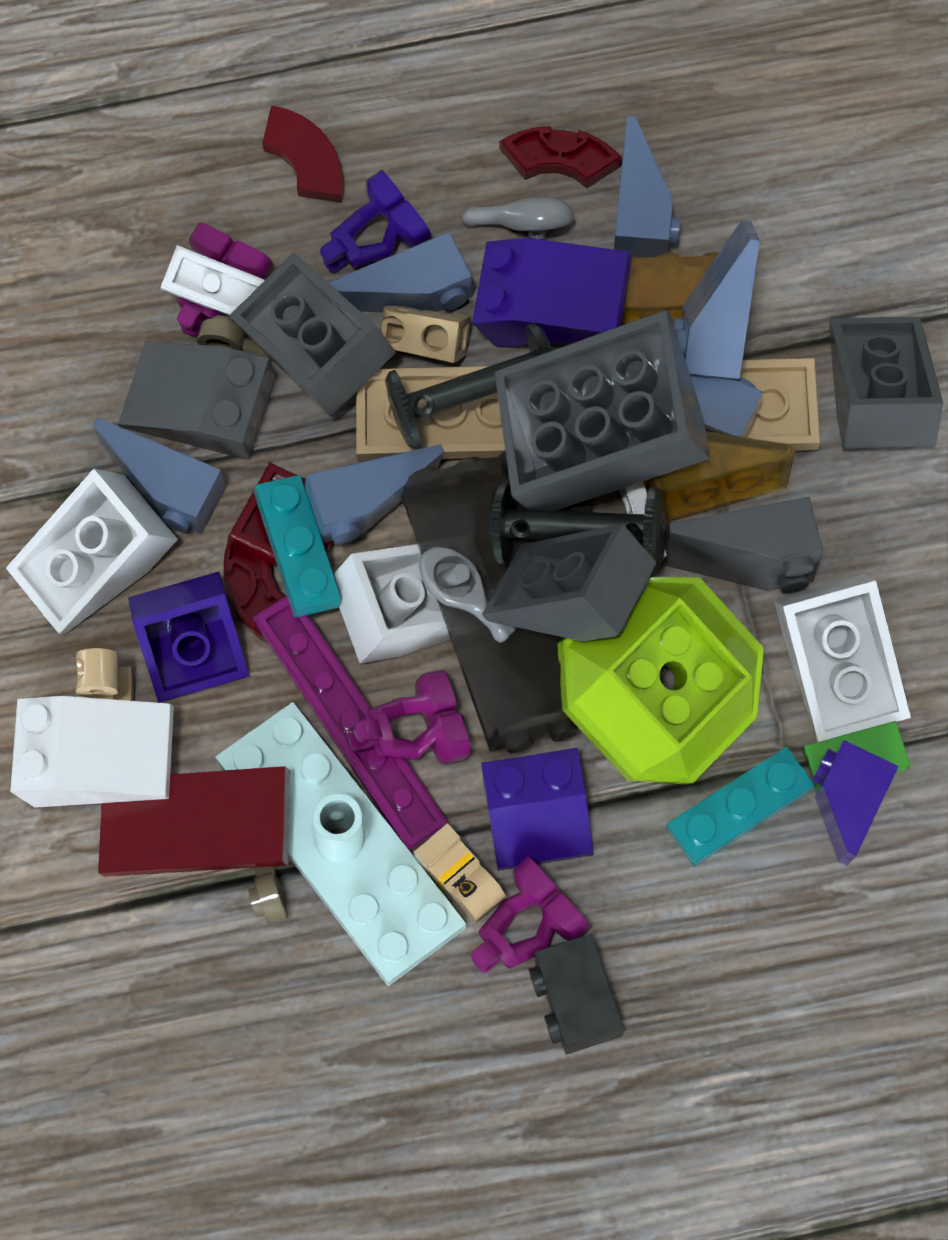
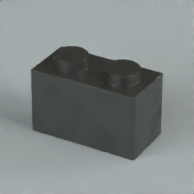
[528,934,624,1055]

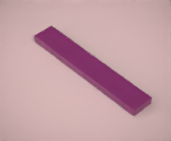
[252,596,450,852]

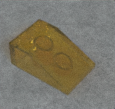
[643,431,795,523]

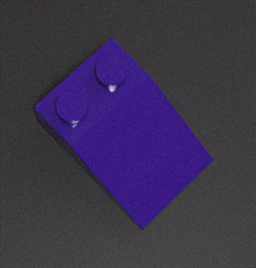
[472,238,632,347]

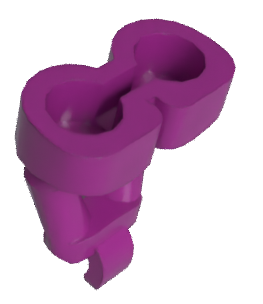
[177,222,274,337]
[348,670,470,764]
[471,856,591,973]

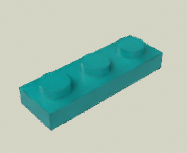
[254,475,341,618]
[666,746,814,867]

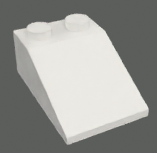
[6,469,178,635]
[333,536,493,664]
[774,574,911,742]
[10,696,174,808]

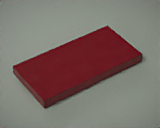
[98,766,291,877]

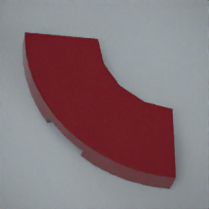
[262,105,343,203]
[499,126,623,189]
[223,543,286,644]

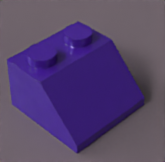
[128,571,249,703]
[812,740,899,866]
[481,748,593,871]

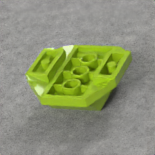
[557,577,764,784]

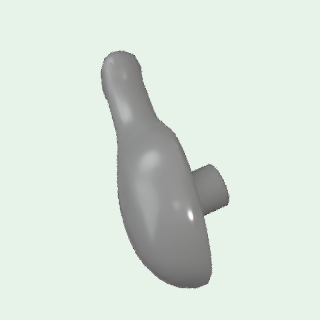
[462,196,574,239]
[419,546,516,642]

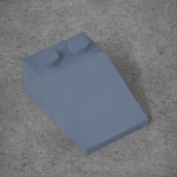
[673,219,760,379]

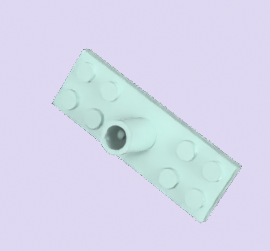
[215,702,467,987]

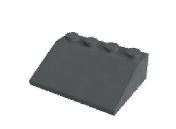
[495,310,710,511]

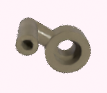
[197,315,271,362]
[248,855,291,924]

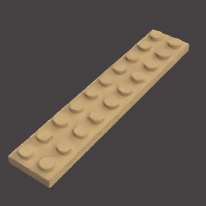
[356,358,820,461]

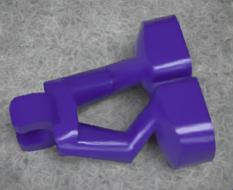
[320,170,432,274]

